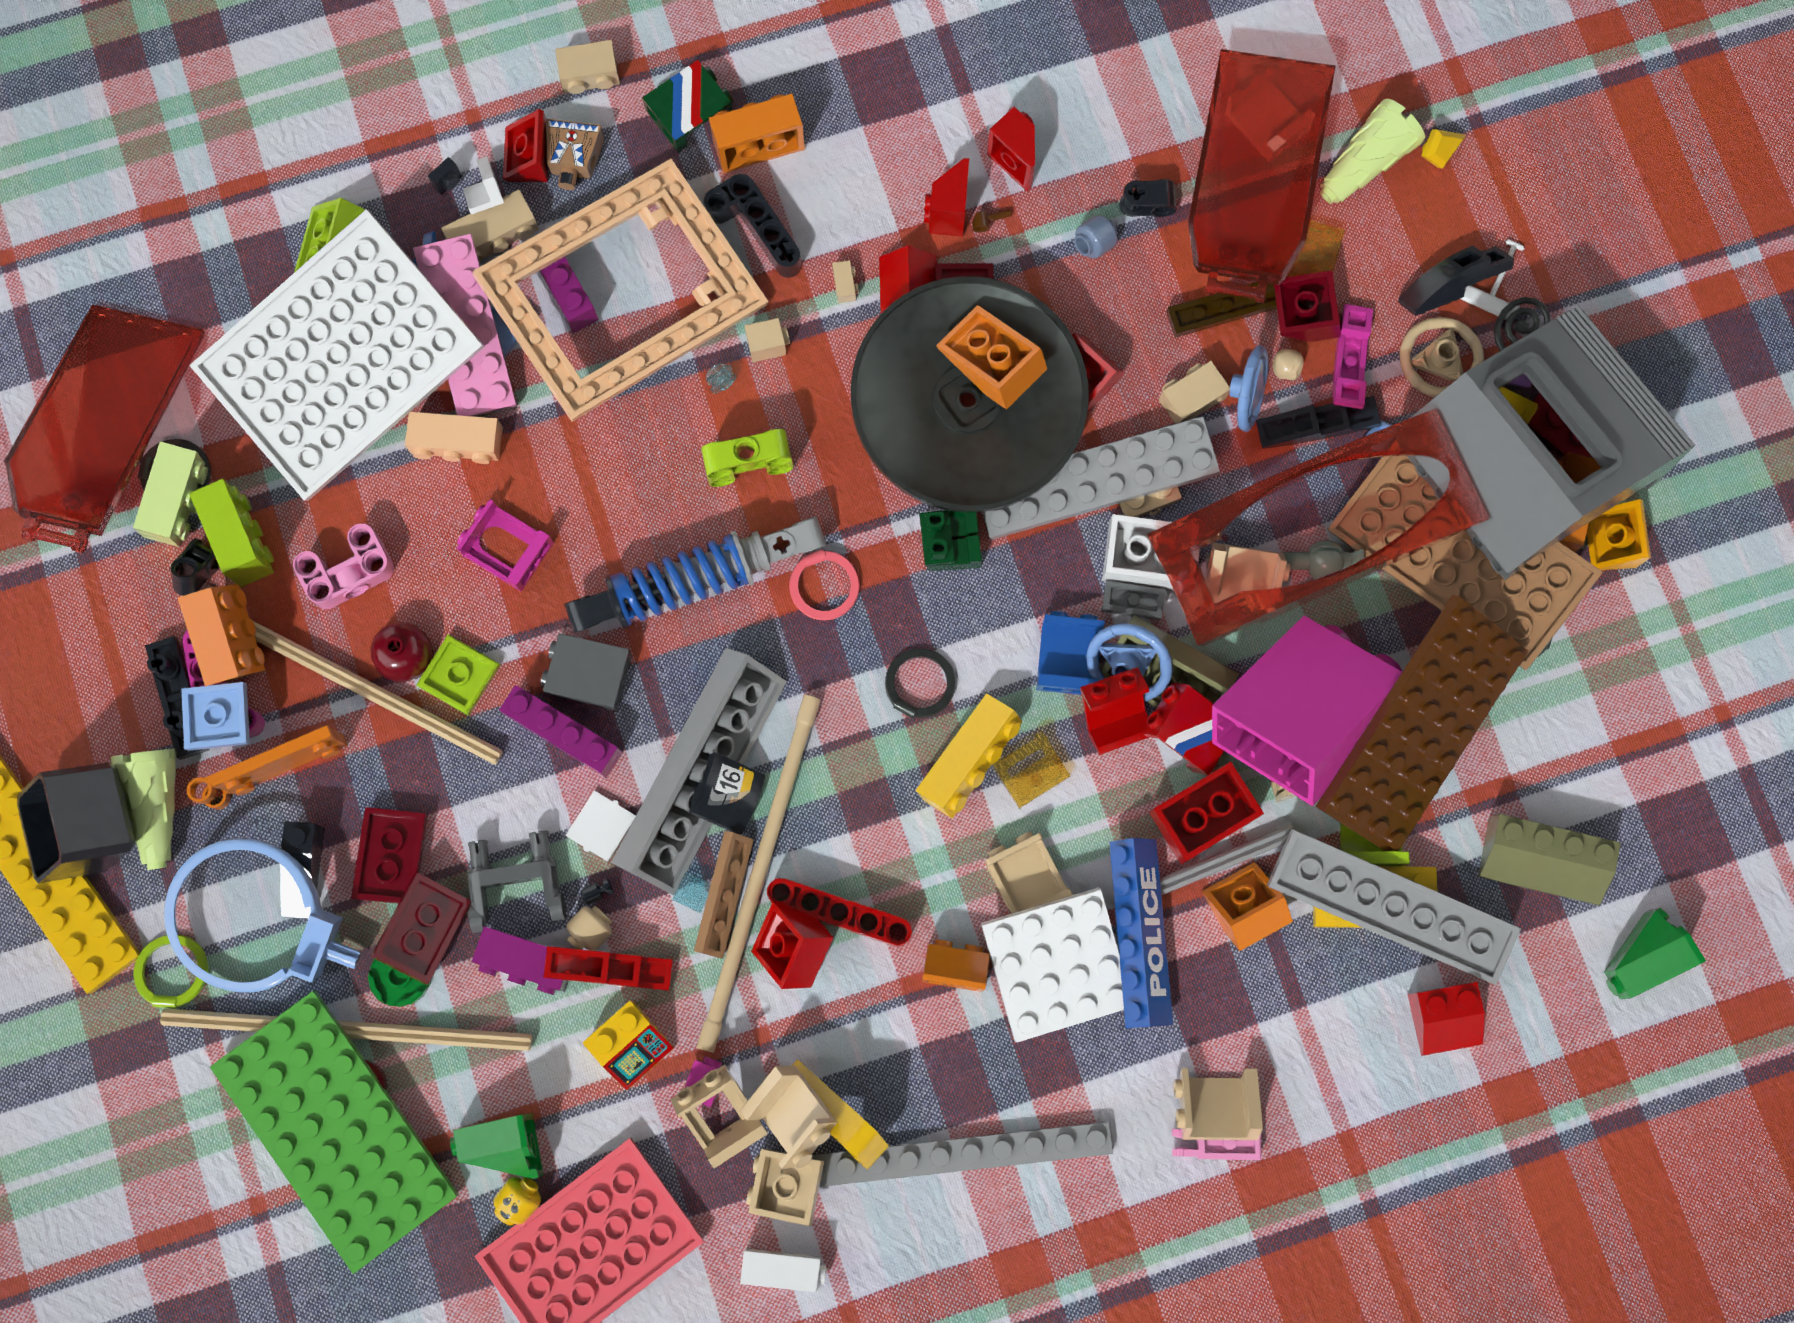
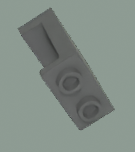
[541,633,632,712]

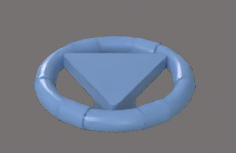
[1229,345,1268,432]
[1086,623,1173,702]

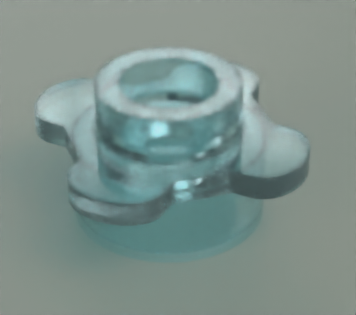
[706,364,736,394]

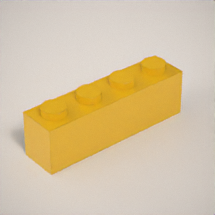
[915,693,1023,819]

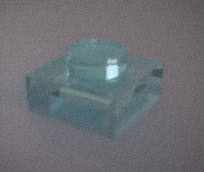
[672,872,711,913]

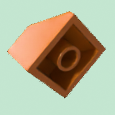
[1202,862,1293,951]
[922,939,989,992]

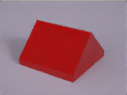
[503,109,548,182]
[879,245,937,313]

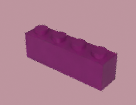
[499,685,622,778]

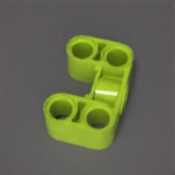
[701,429,793,487]

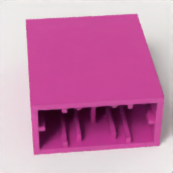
[1212,616,1403,806]

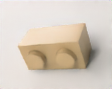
[832,260,859,303]

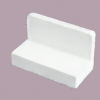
[463,156,504,214]

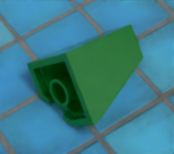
[1604,908,1706,999]
[450,1113,544,1179]

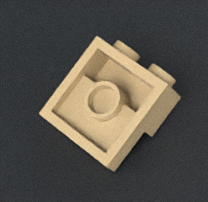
[747,1149,824,1226]

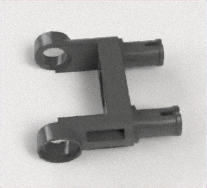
[468,830,566,934]

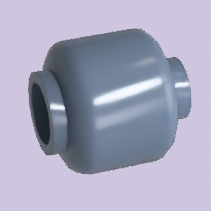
[1074,215,1118,259]

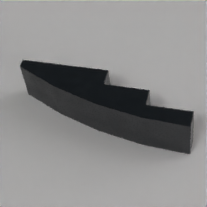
[1256,396,1382,449]

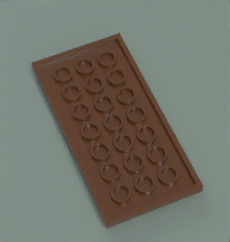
[1315,594,1529,852]

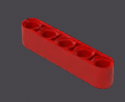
[767,878,912,947]

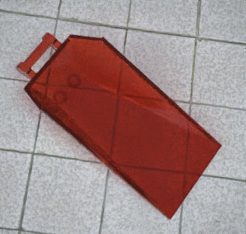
[1188,49,1336,303]
[4,304,205,553]

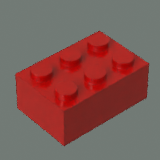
[1149,762,1264,865]

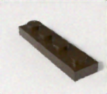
[1166,276,1278,338]

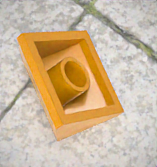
[1587,499,1651,570]

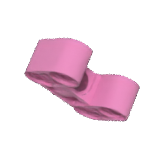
[293,523,394,609]

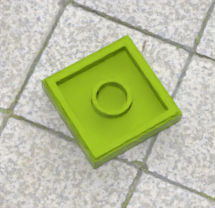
[416,634,501,716]

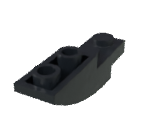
[1398,245,1514,316]

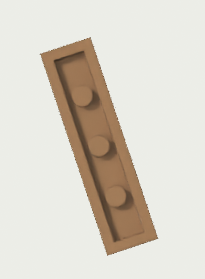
[694,831,754,959]

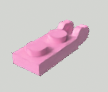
[1172,1128,1261,1160]

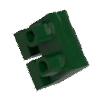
[919,510,982,571]

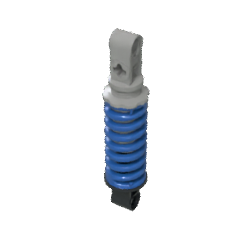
[564,516,827,633]

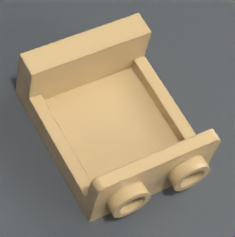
[984,831,1073,914]

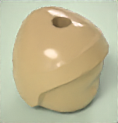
[1272,349,1304,381]

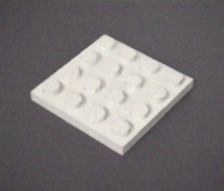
[981,887,1124,1043]

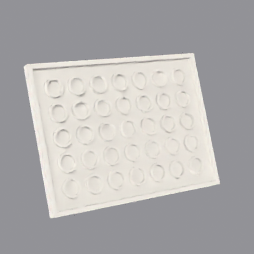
[189,209,485,501]

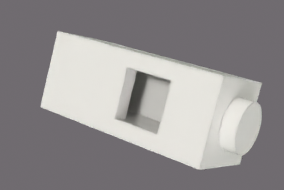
[740,1248,826,1293]

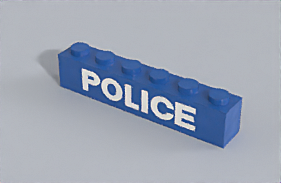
[1109,838,1173,1028]

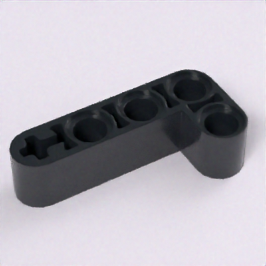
[703,174,801,278]

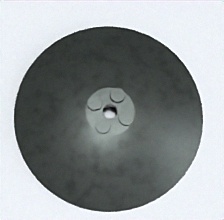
[851,277,1089,512]

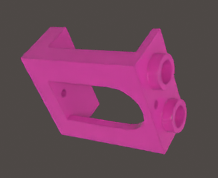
[456,499,554,592]

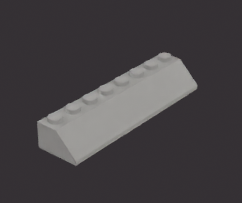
[611,648,787,895]

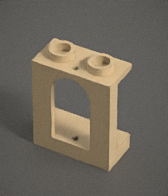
[671,1065,768,1168]

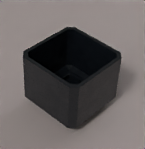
[17,763,135,884]

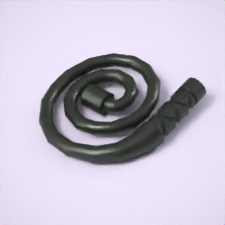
[1494,297,1564,351]

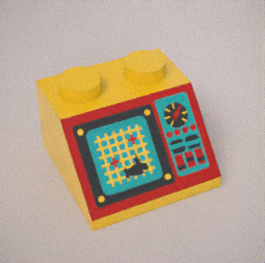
[582,1000,674,1090]

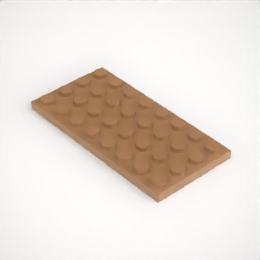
[1327,441,1603,671]

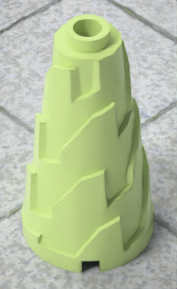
[1320,99,1425,204]
[110,749,176,870]

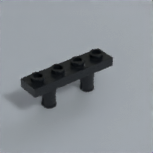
[145,636,210,760]

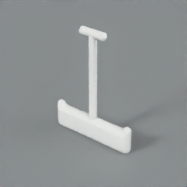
[1461,239,1524,320]

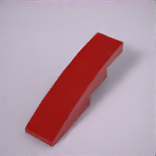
[543,946,673,991]

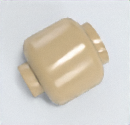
[566,905,613,951]

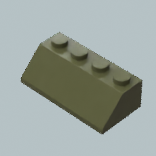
[1101,615,1239,708]
[1478,814,1621,905]

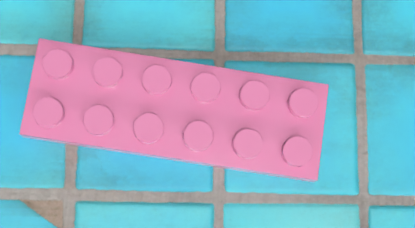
[413,234,517,417]

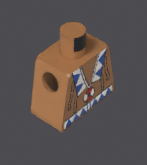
[546,119,605,190]

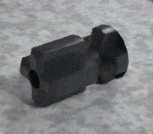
[581,878,614,905]

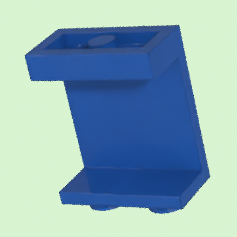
[1036,611,1105,695]

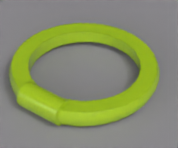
[133,934,209,1009]

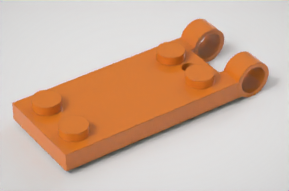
[187,725,347,810]

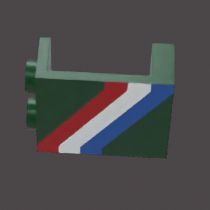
[642,60,734,153]

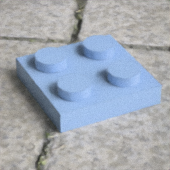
[181,682,250,751]

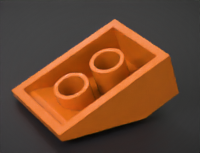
[936,305,1047,410]

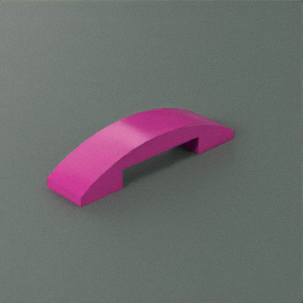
[1333,304,1373,409]

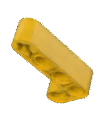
[791,1059,889,1170]

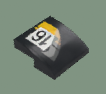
[689,752,765,835]

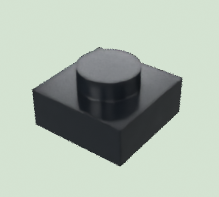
[428,157,462,195]

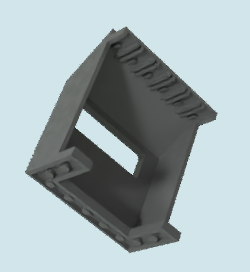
[1394,305,1695,580]

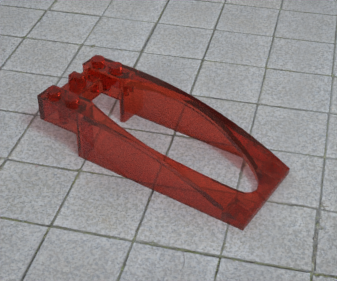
[1147,409,1490,647]

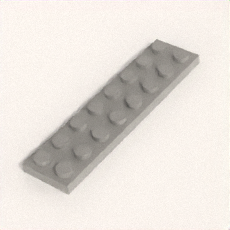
[983,416,1220,540]
[1267,829,1521,985]

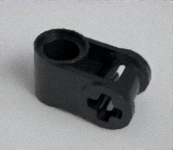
[1119,179,1177,217]
[170,538,220,596]

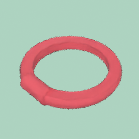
[789,549,860,620]

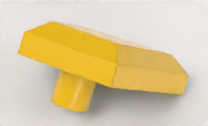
[1421,129,1466,169]

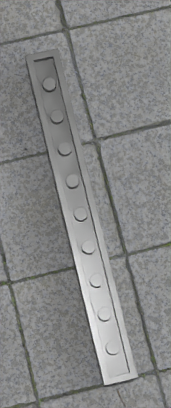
[812,1122,1113,1187]

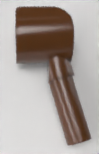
[972,209,1011,233]

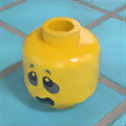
[493,1177,541,1226]

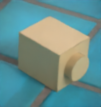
[744,318,790,362]

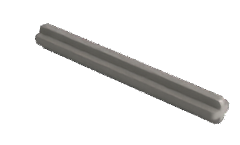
[1160,824,1296,895]

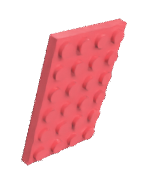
[475,1138,705,1323]

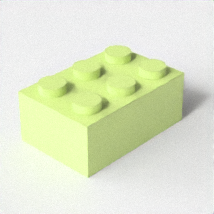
[133,441,208,547]

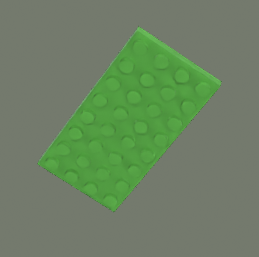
[210,991,459,1274]

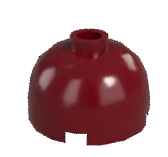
[370,622,433,683]

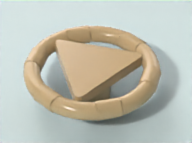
[1399,317,1484,397]

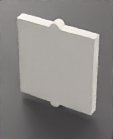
[565,790,636,862]

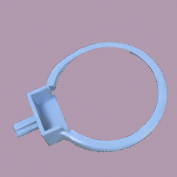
[164,838,361,993]

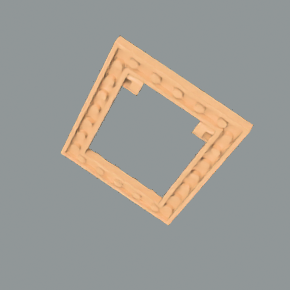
[473,159,769,422]

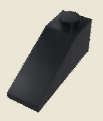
[280,821,325,918]

